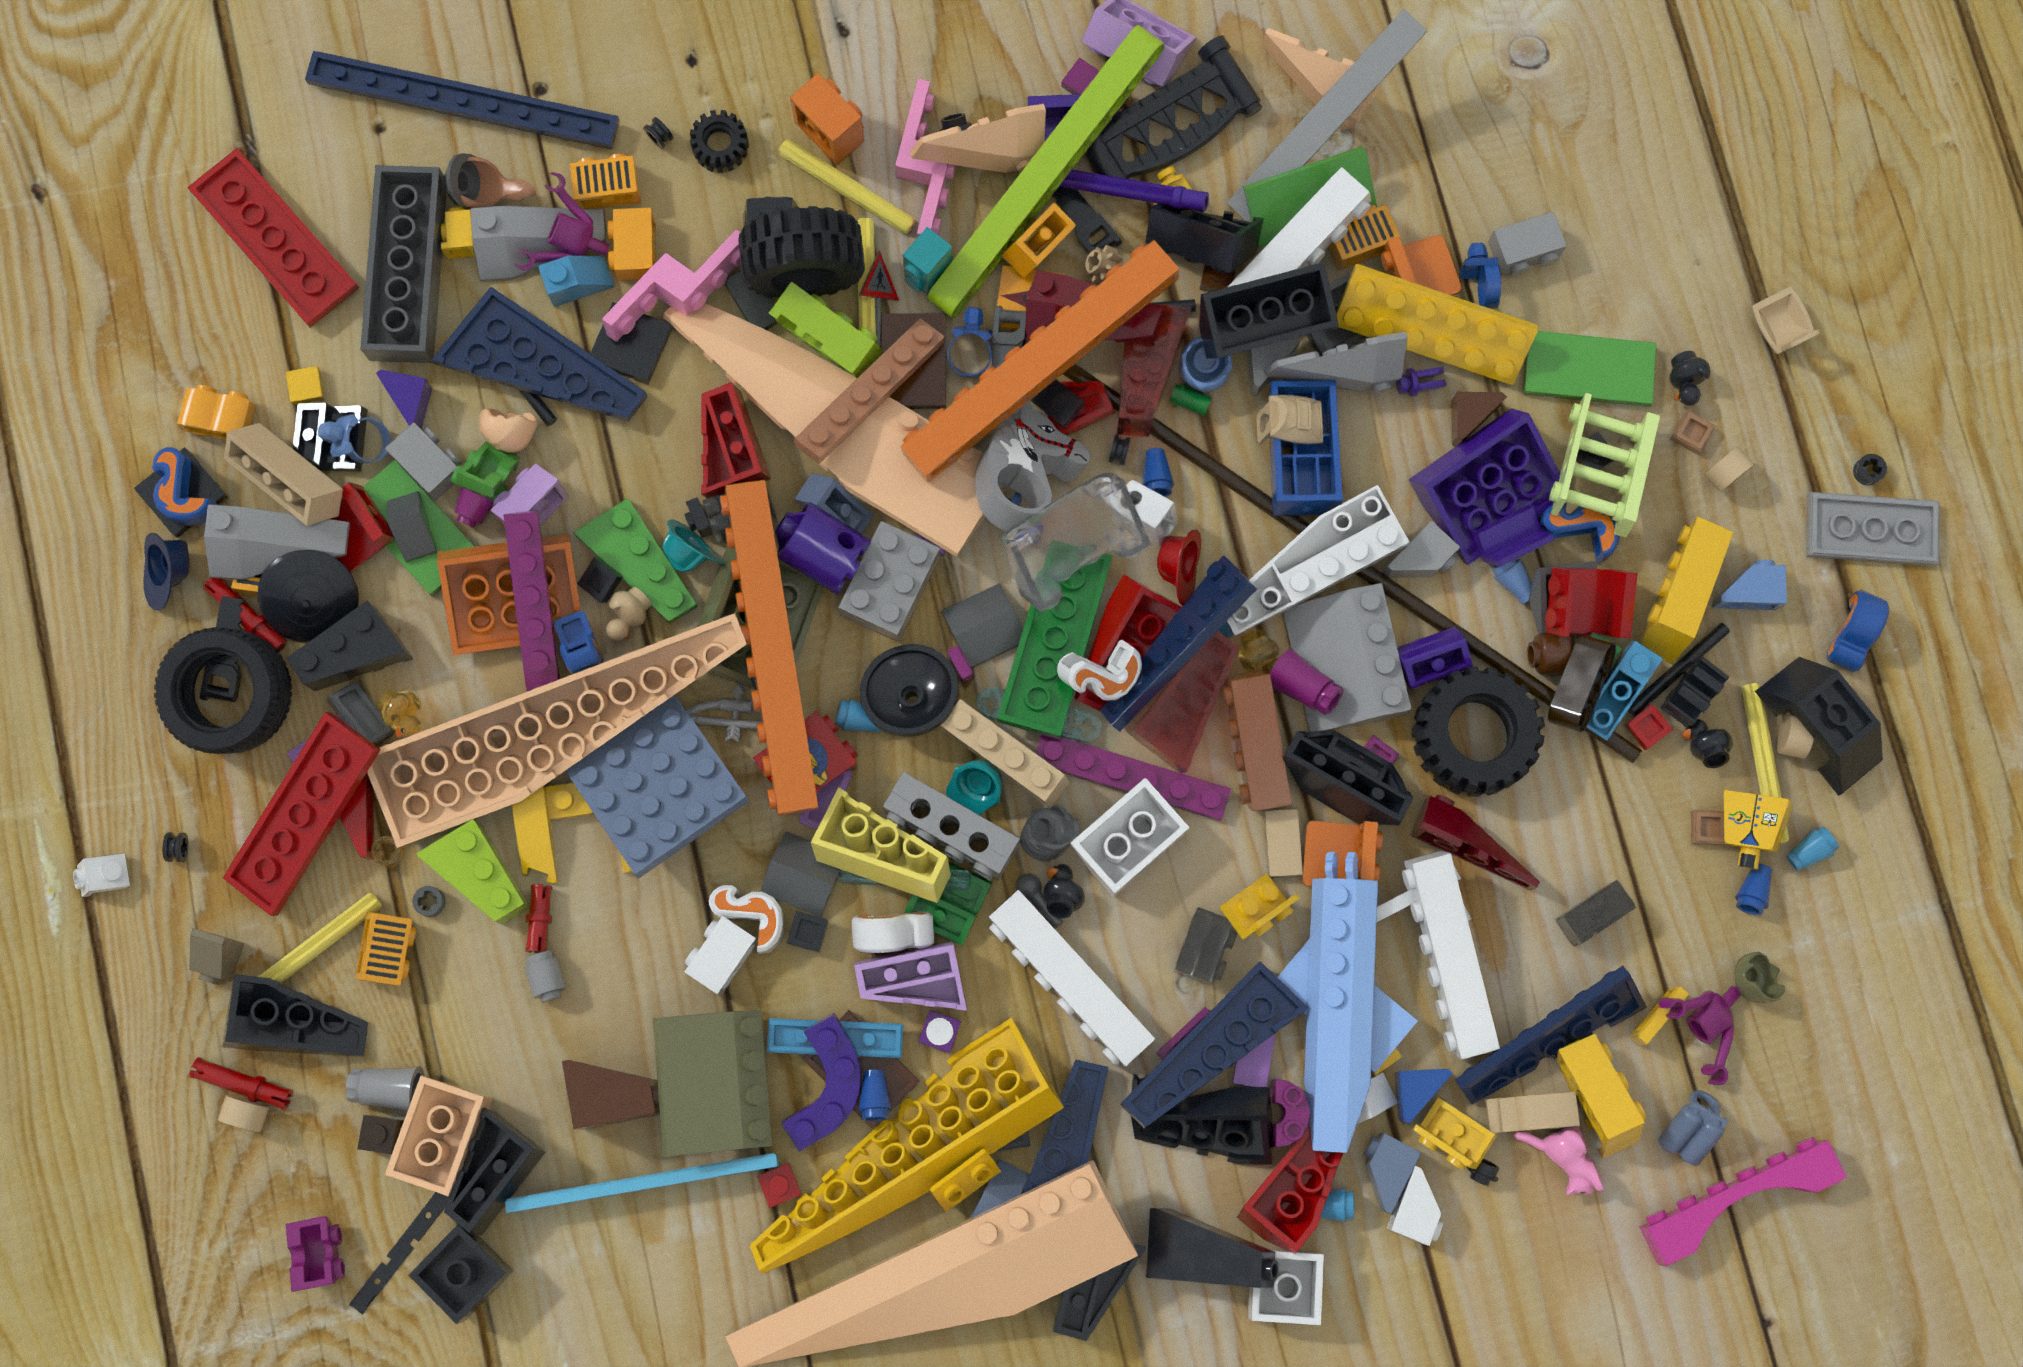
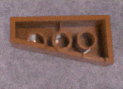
[1222,670,1292,811]

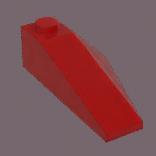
[1237,1126,1343,1254]

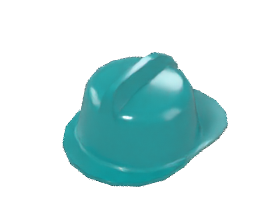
[662,519,725,572]

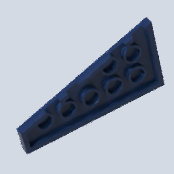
[432,287,648,422]

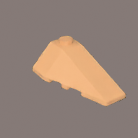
[1262,28,1378,133]
[910,104,1046,173]

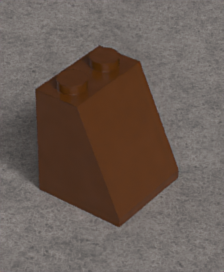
[562,1060,660,1130]

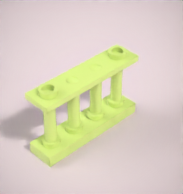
[1549,393,1660,538]

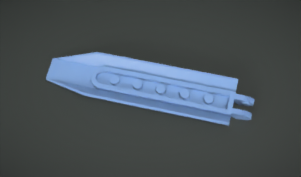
[1304,852,1378,1153]

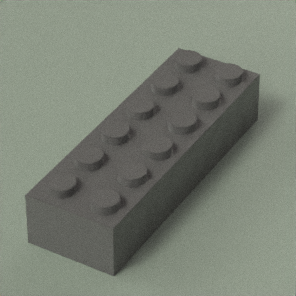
[360,165,447,363]

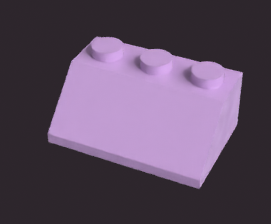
[1081,0,1196,87]

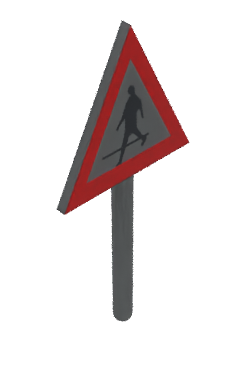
[858,251,899,356]

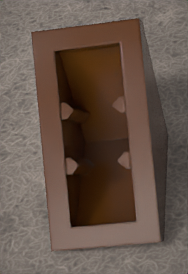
[1451,391,1507,447]

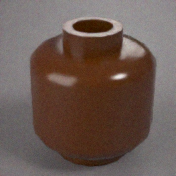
[1527,633,1576,675]

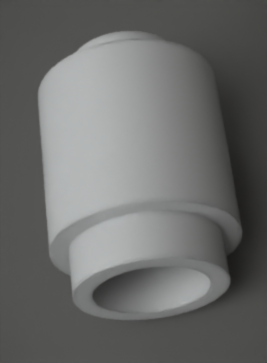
[525,951,566,1003]

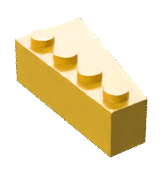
[1639,516,1734,664]

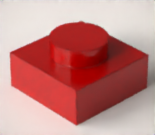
[1624,704,1673,751]
[757,1163,802,1208]

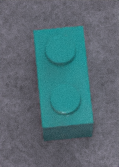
[902,227,953,295]

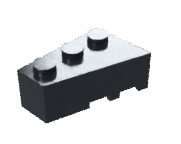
[1145,204,1264,273]
[286,600,414,691]
[444,1108,546,1235]

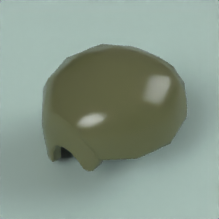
[1734,951,1785,1003]

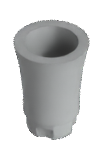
[346,1066,425,1112]

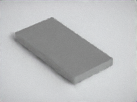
[1806,492,1939,566]

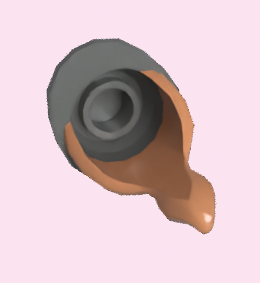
[443,153,536,210]

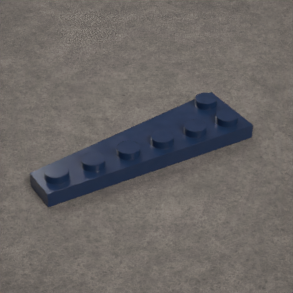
[1100,555,1257,732]
[1120,961,1308,1129]
[1455,965,1647,1104]
[1022,1060,1108,1194]

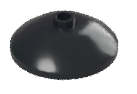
[860,644,959,737]

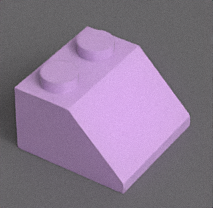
[491,463,569,526]

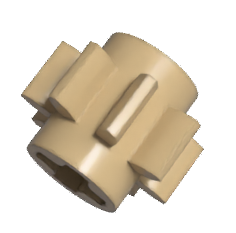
[1085,245,1124,285]

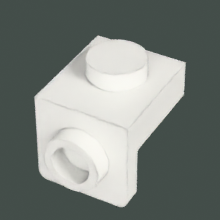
[73,853,130,897]

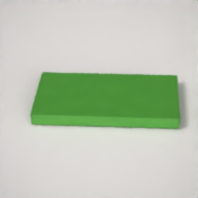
[1243,146,1377,248]
[1523,331,1656,407]
[363,460,474,597]

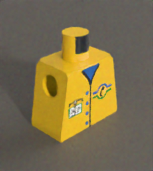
[1724,790,1793,870]

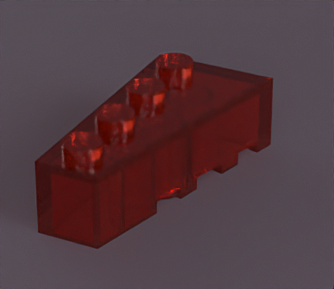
[1117,304,1191,437]
[1129,631,1239,774]

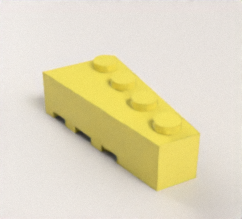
[811,787,951,903]

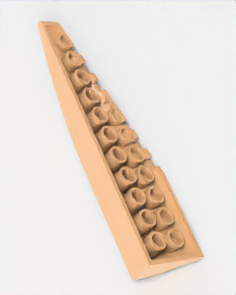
[663,303,1006,557]
[367,613,747,848]
[725,1160,1138,1367]

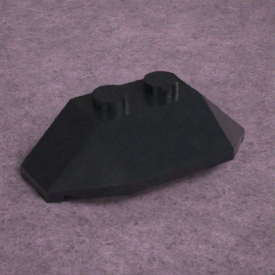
[1283,731,1413,825]

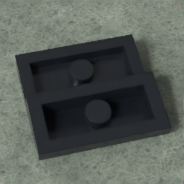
[293,403,368,472]

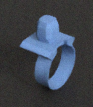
[317,414,390,464]

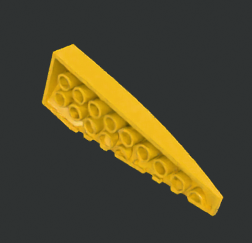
[749,1017,1064,1274]

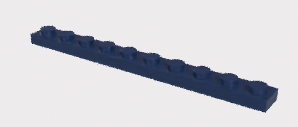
[305,50,620,150]

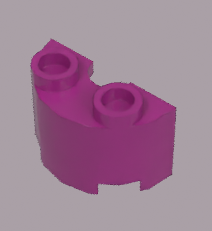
[1272,1078,1310,1147]
[285,1216,345,1292]

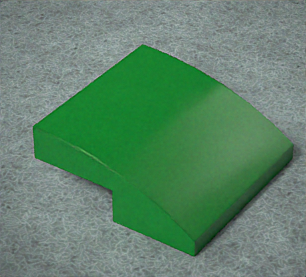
[904,861,993,946]

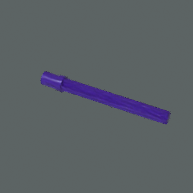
[1059,170,1209,212]

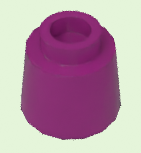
[454,487,494,528]

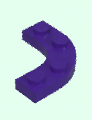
[782,1013,862,1151]

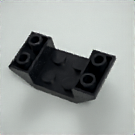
[1755,657,1883,796]

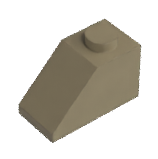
[189,928,244,985]

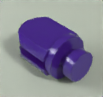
[1396,367,1447,397]

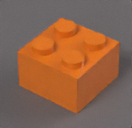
[790,73,864,166]

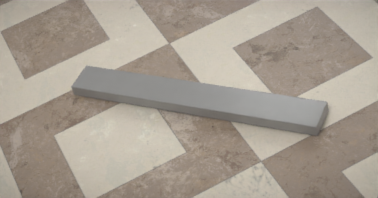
[1226,9,1428,222]

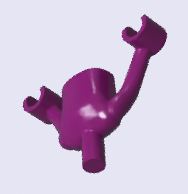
[514,172,609,270]
[1659,986,1741,1085]

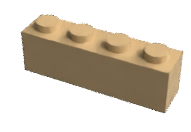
[224,423,343,526]
[940,699,1070,808]

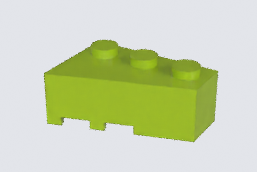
[769,282,883,378]
[416,819,530,925]

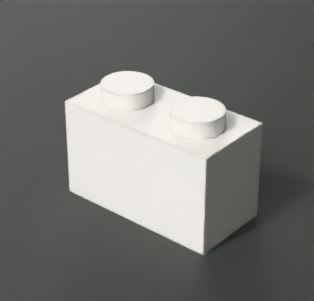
[684,916,758,996]

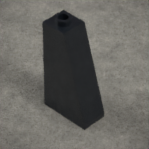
[1146,1208,1279,1288]

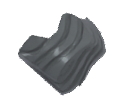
[1020,805,1080,862]

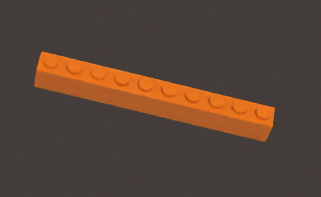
[900,240,1180,483]
[720,480,818,816]

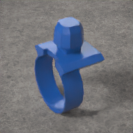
[1459,243,1501,309]
[947,307,993,377]

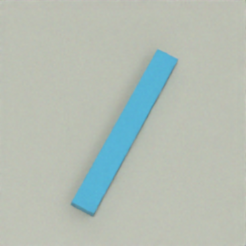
[505,1153,780,1213]

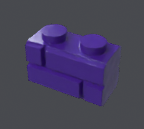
[1397,627,1473,689]

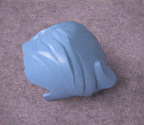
[1179,337,1232,392]

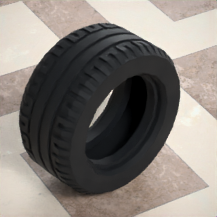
[154,627,292,754]

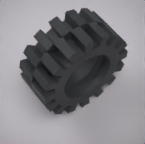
[690,110,749,173]

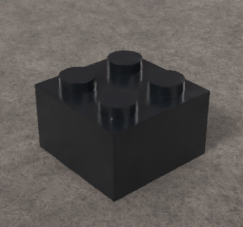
[408,1224,514,1324]

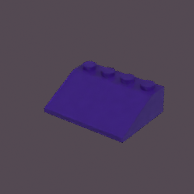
[1408,408,1560,565]

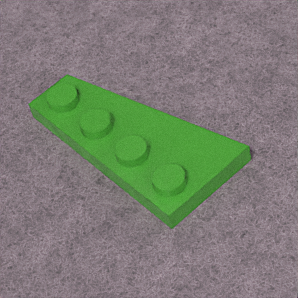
[573,498,698,624]

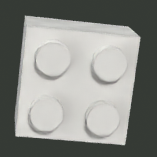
[1248,1250,1324,1325]

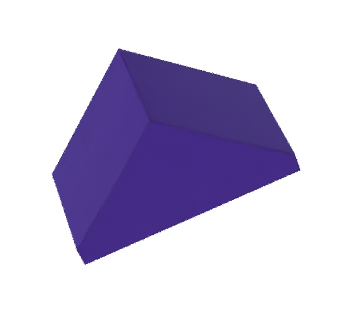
[376,369,432,430]

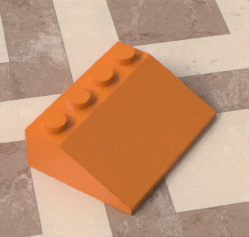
[437,534,581,655]

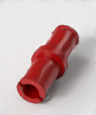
[525,884,553,953]

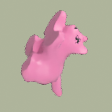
[1514,1126,1604,1196]

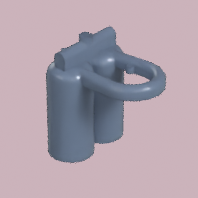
[1658,1090,1728,1166]

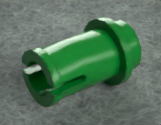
[1169,383,1212,417]

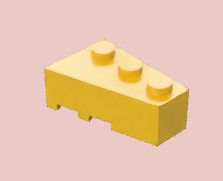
[1556,1034,1646,1159]

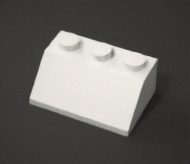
[1070,778,1190,897]

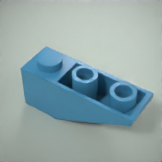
[1586,640,1663,741]

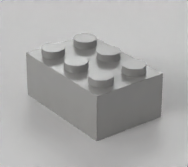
[838,521,941,642]

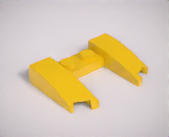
[512,783,632,884]

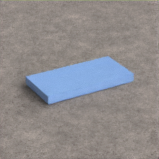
[1277,938,1418,1073]

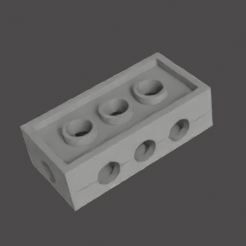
[883,772,1020,881]

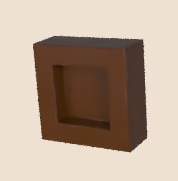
[1199,264,1236,292]

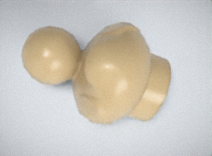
[606,587,651,641]

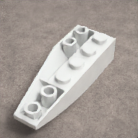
[1227,485,1409,636]

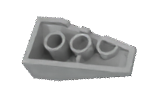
[471,206,606,282]
[1264,332,1407,394]
[204,504,350,580]

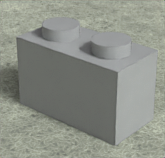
[1488,212,1567,276]
[385,422,461,501]

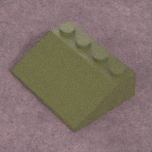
[697,546,824,689]
[653,1010,772,1157]

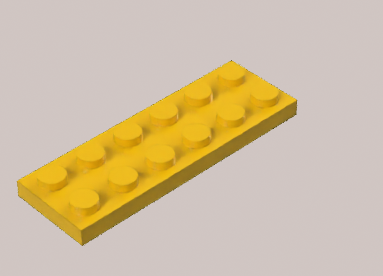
[1336,264,1538,385]

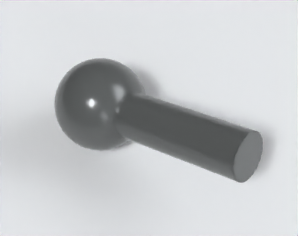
[1015,873,1063,929]

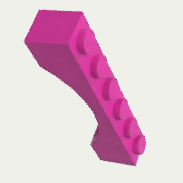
[1639,1137,1847,1266]

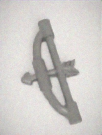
[687,684,762,743]

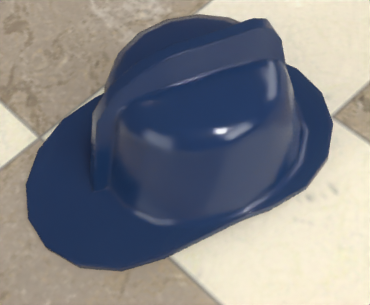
[143,533,189,611]

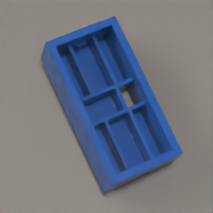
[1267,380,1343,516]

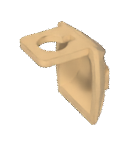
[1751,286,1820,354]
[1256,395,1323,444]

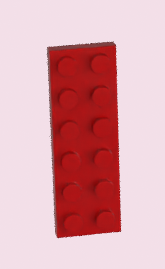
[187,148,359,328]
[223,712,381,916]

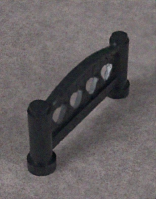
[1084,35,1262,179]

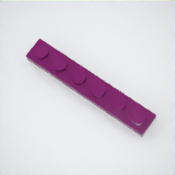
[503,510,560,692]
[1035,735,1231,821]

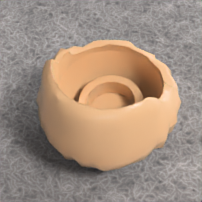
[478,407,538,453]

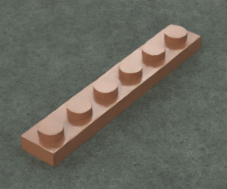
[794,318,945,464]

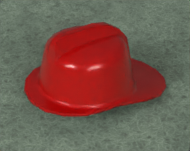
[1157,529,1202,606]

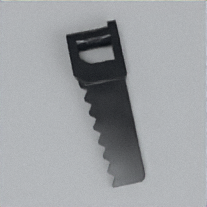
[1052,187,1122,255]
[200,596,244,703]

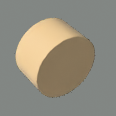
[1705,447,1754,492]
[1776,712,1814,759]
[218,1095,269,1132]

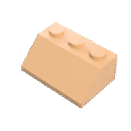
[385,1076,494,1196]

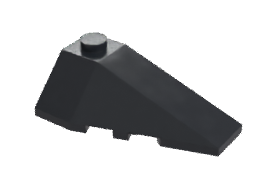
[222,974,368,1057]
[1131,1087,1273,1165]

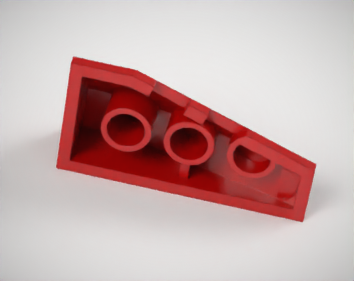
[1074,574,1182,712]

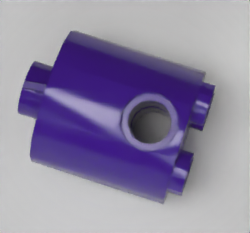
[775,502,871,595]

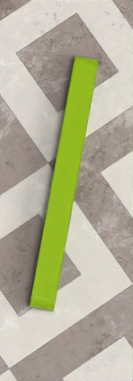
[927,25,1165,319]

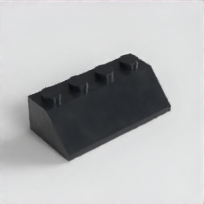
[1199,262,1339,359]

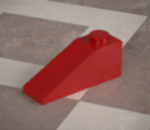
[339,773,375,860]

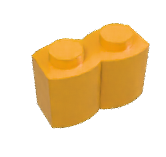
[177,385,255,440]

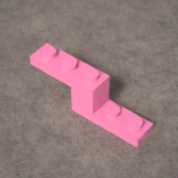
[895,79,956,238]
[602,229,741,342]

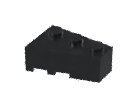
[1052,1243,1147,1341]

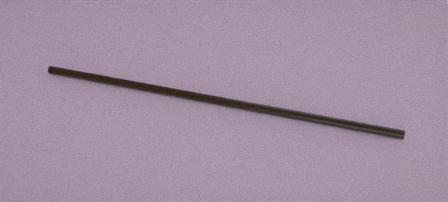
[1023,342,1642,763]

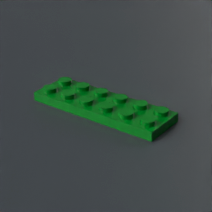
[997,538,1113,740]

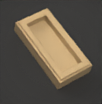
[1264,809,1303,878]

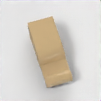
[1485,1092,1580,1133]

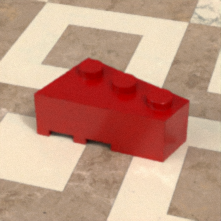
[701,382,771,502]

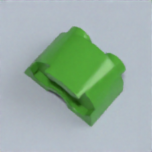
[451,441,520,501]

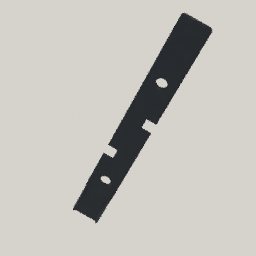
[349,1192,450,1314]

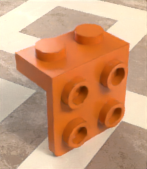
[1381,235,1461,296]
[1302,821,1383,887]

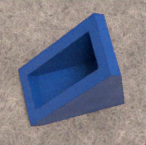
[1395,1069,1453,1124]

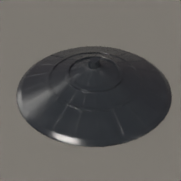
[257,550,359,643]

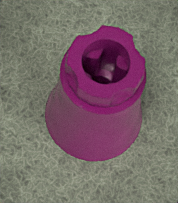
[1270,648,1343,715]

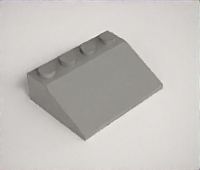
[1282,583,1411,732]

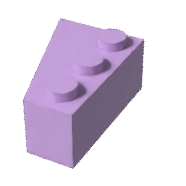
[854,941,967,1011]

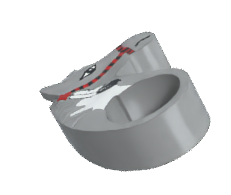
[975,402,1091,533]

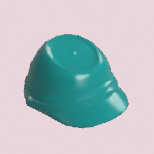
[946,760,1002,815]

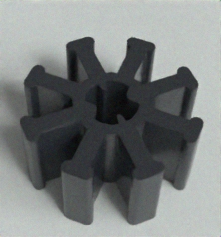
[1660,656,1729,727]

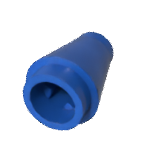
[1142,448,1174,497]
[1735,863,1772,915]
[858,1070,892,1121]

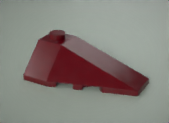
[1025,270,1164,343]
[1409,795,1540,891]

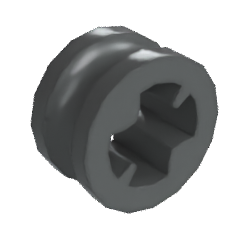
[412,886,446,917]

